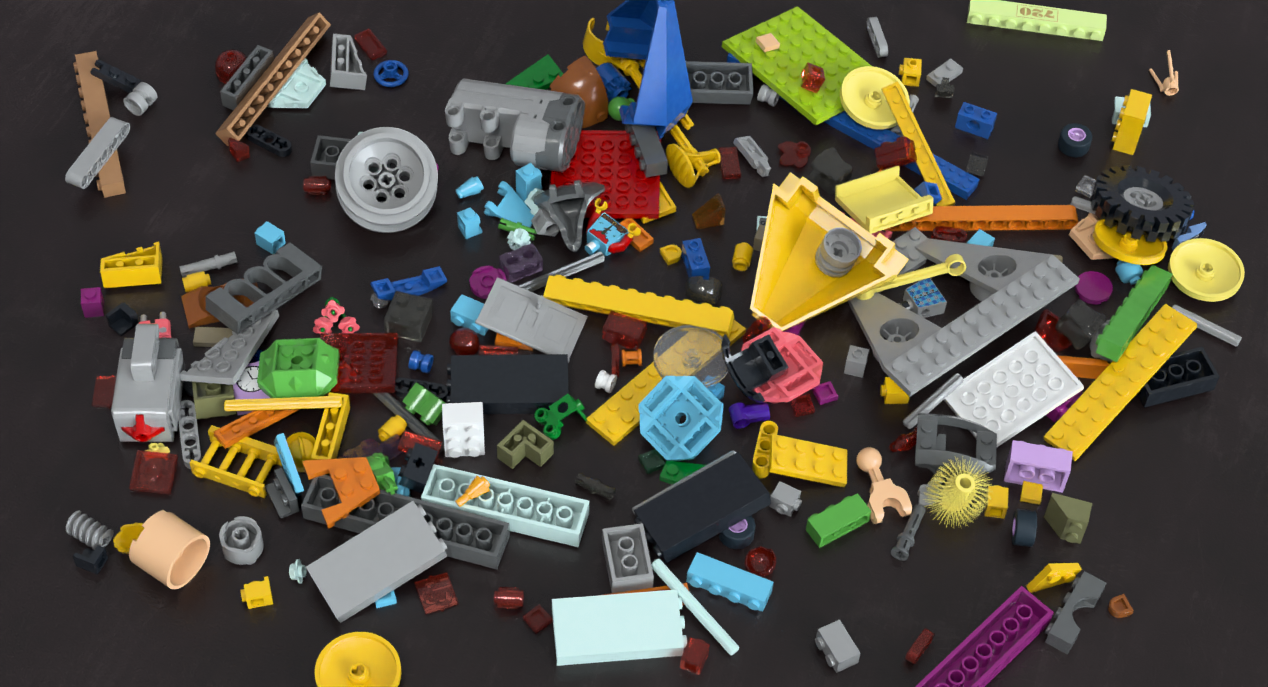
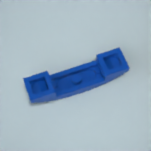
[370,266,447,300]

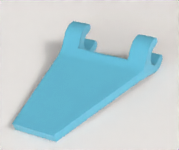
[484,181,534,227]

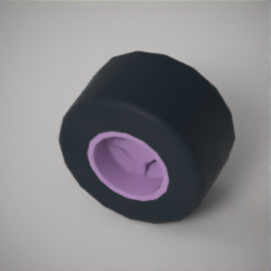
[1058,123,1092,157]
[1011,509,1037,547]
[718,516,756,550]

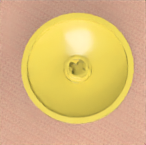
[840,66,910,130]
[1168,238,1245,302]

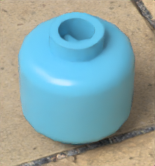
[1115,260,1143,285]

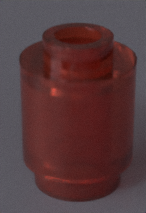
[303,176,331,195]
[494,587,524,609]

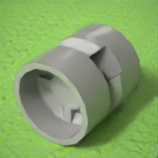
[123,82,158,116]

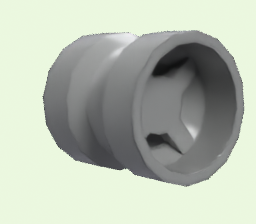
[757,84,780,107]

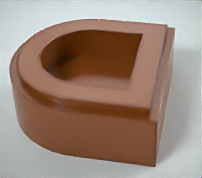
[1108,594,1134,618]

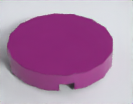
[469,265,507,299]
[1075,271,1113,305]

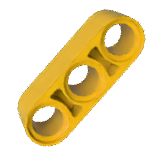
[752,421,778,479]

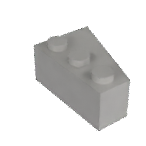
[330,34,367,90]

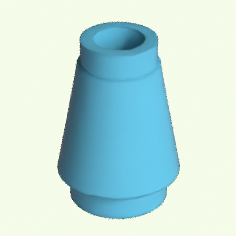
[455,176,484,199]

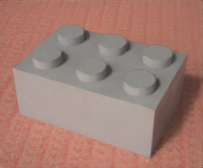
[602,523,654,593]

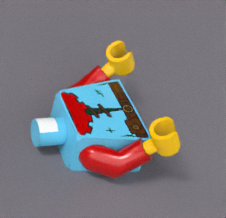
[585,198,641,256]

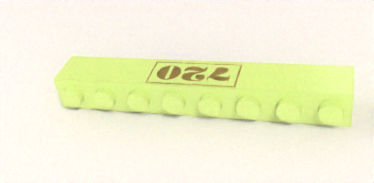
[967,0,1107,41]

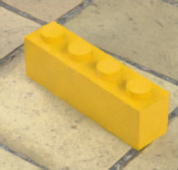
[311,392,350,460]

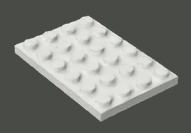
[944,331,1084,447]

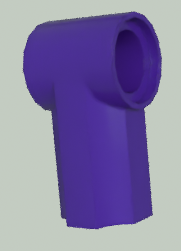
[729,402,770,429]

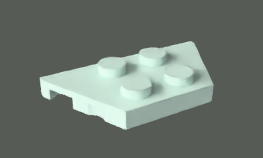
[268,58,326,108]

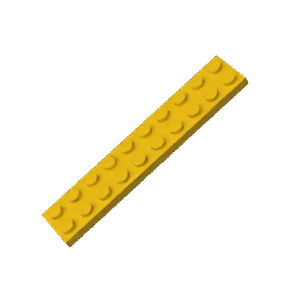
[1044,304,1197,461]
[586,320,746,446]

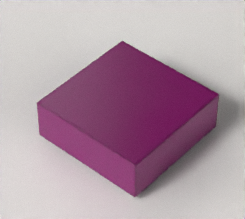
[812,381,838,405]

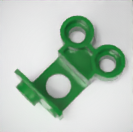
[535,394,587,440]

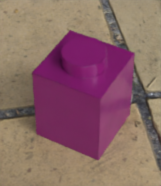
[81,287,104,318]

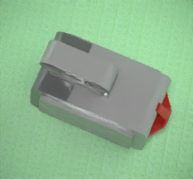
[111,324,185,442]

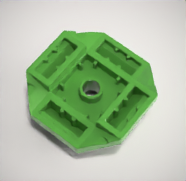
[257,338,340,398]

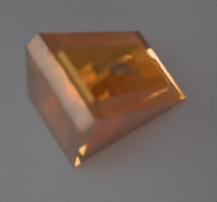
[692,193,726,229]

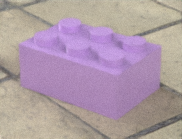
[1004,440,1073,493]

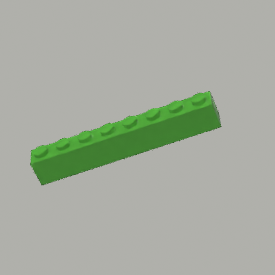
[1095,265,1173,362]

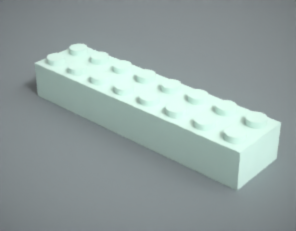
[421,464,589,547]

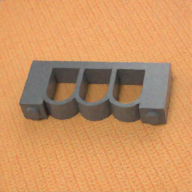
[206,243,322,335]

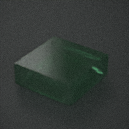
[638,449,665,475]

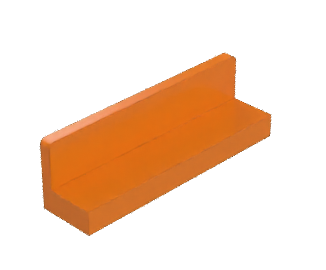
[1057,355,1110,379]

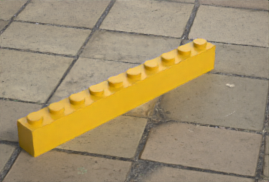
[543,275,734,338]

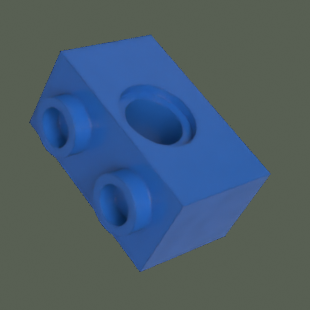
[955,102,997,139]
[681,238,710,284]

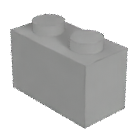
[815,619,861,673]

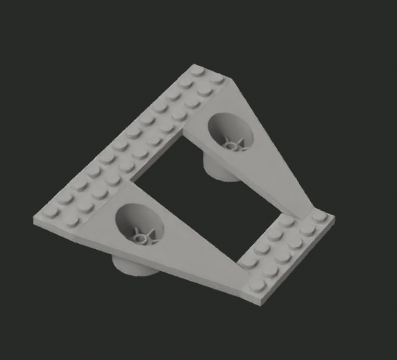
[847,227,1080,397]

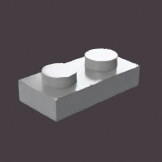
[926,59,963,89]

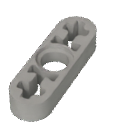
[867,17,888,58]

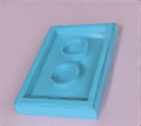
[274,433,304,497]

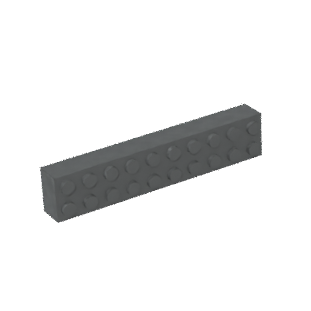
[301,475,510,569]

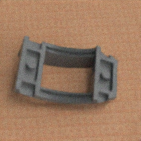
[915,413,997,477]

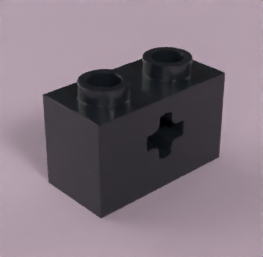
[398,443,438,493]

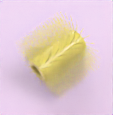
[923,456,993,529]

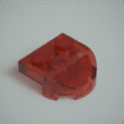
[1034,309,1076,352]

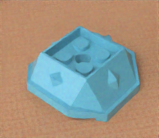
[638,376,724,461]

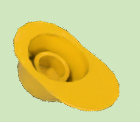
[286,432,316,472]

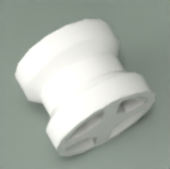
[595,370,617,393]

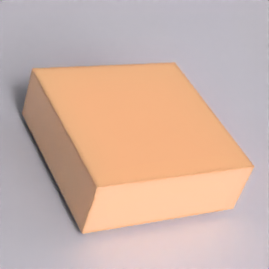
[755,33,780,52]

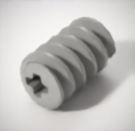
[66,510,114,550]

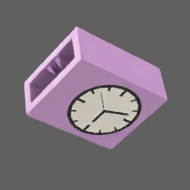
[233,361,270,415]

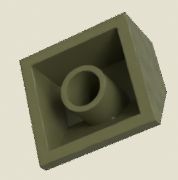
[192,382,236,419]
[1044,493,1092,544]

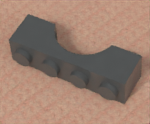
[1045,571,1107,655]

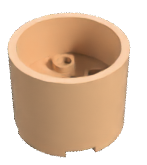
[129,510,210,589]

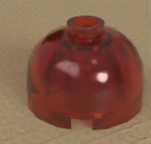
[215,49,247,84]

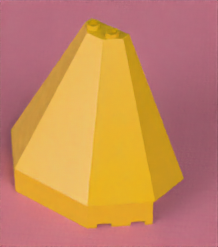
[750,172,909,331]

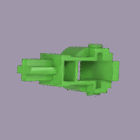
[367,452,398,495]

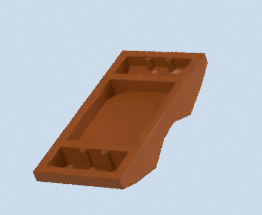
[181,279,258,328]

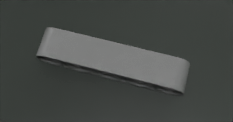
[65,117,130,189]

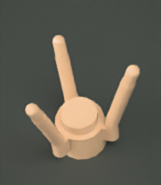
[1149,50,1179,95]

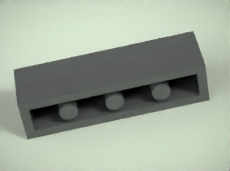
[220,45,274,110]
[625,124,668,177]

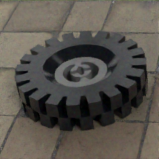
[1090,165,1194,242]

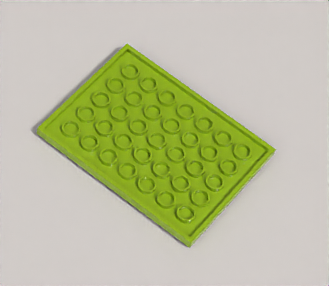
[722,6,873,125]

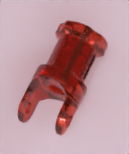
[889,427,917,452]

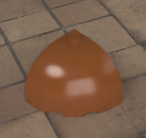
[549,55,608,128]

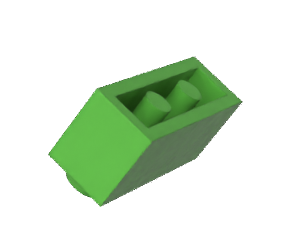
[806,493,871,548]

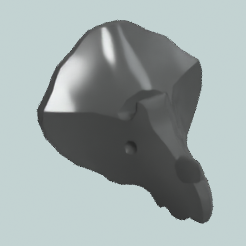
[533,180,605,252]

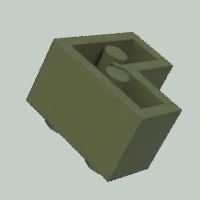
[497,420,554,469]

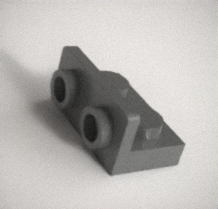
[265,467,299,518]

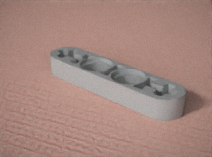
[178,400,202,469]

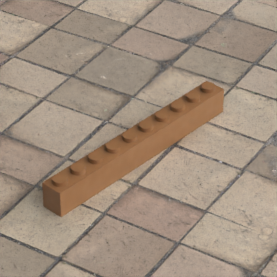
[215,12,331,146]
[73,51,126,198]

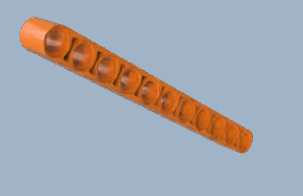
[884,205,1079,231]

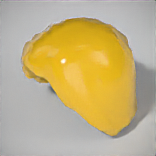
[113,522,144,554]

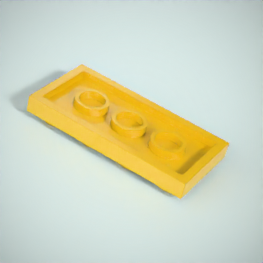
[769,434,847,487]

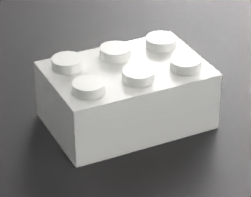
[442,402,485,458]

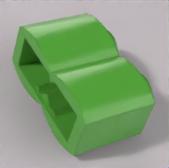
[402,382,446,425]

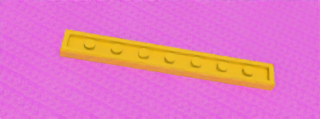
[881,81,956,206]

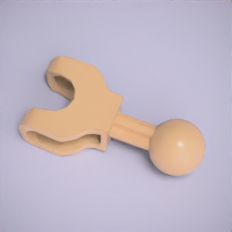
[856,447,912,524]

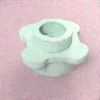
[289,559,307,584]

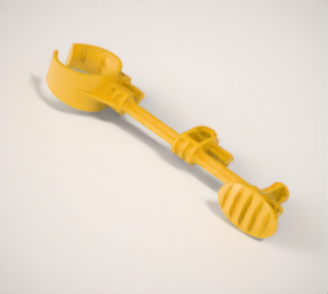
[583,18,721,188]

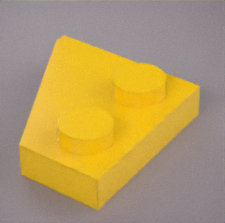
[1026,563,1082,593]

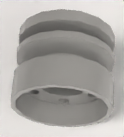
[815,228,862,277]

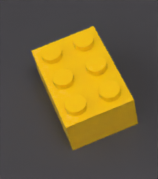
[1111,89,1152,155]

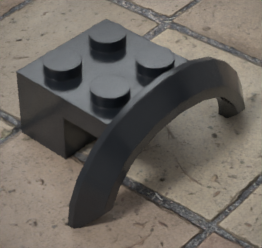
[721,334,789,403]

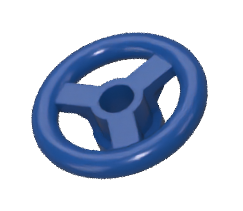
[374,60,409,87]

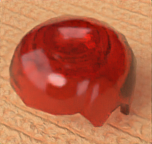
[449,327,480,355]
[745,546,776,578]

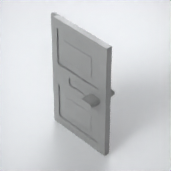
[475,277,588,363]

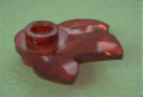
[778,141,811,168]

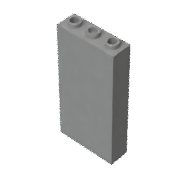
[306,501,447,623]

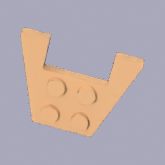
[1069,213,1114,260]

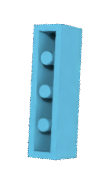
[686,552,773,612]

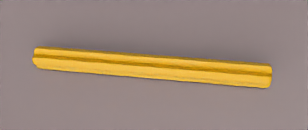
[224,396,342,412]

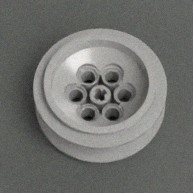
[335,127,438,233]

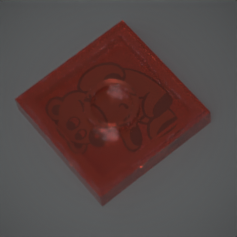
[129,450,178,494]

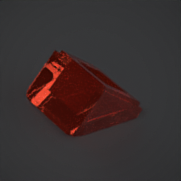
[228,138,250,162]

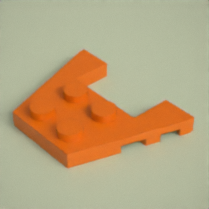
[302,457,380,529]

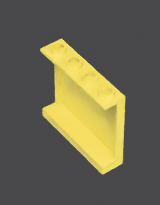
[835,166,934,234]

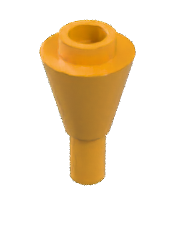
[455,476,490,507]

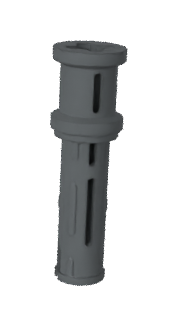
[891,504,926,561]

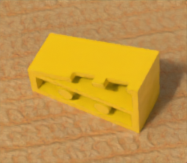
[100,242,162,288]

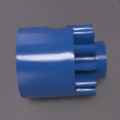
[596,63,631,103]

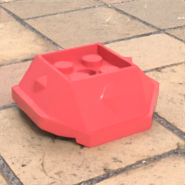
[742,327,823,404]

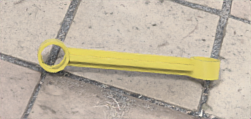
[856,254,966,300]

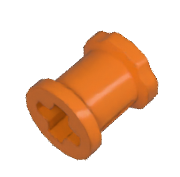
[621,349,642,367]

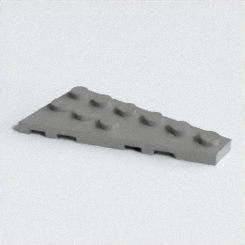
[180,310,279,385]

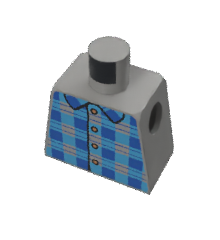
[898,278,947,318]

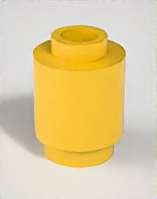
[732,242,753,271]
[182,271,211,292]
[378,415,407,444]

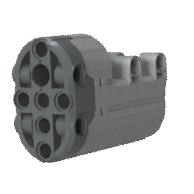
[445,79,585,172]

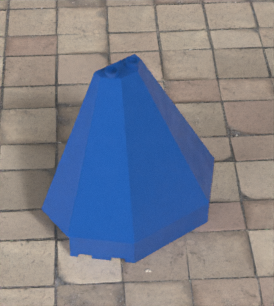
[603,0,693,139]

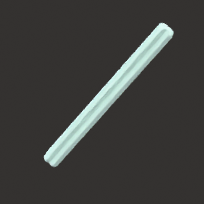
[651,559,739,655]

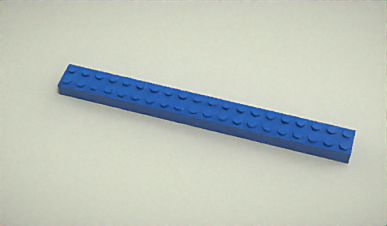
[779,96,980,200]

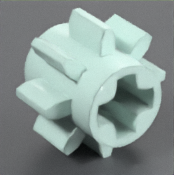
[507,228,531,251]

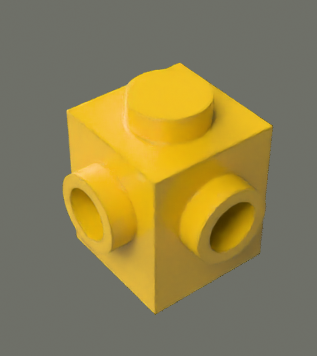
[899,58,922,87]

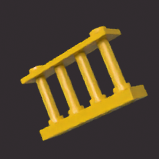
[190,425,282,498]

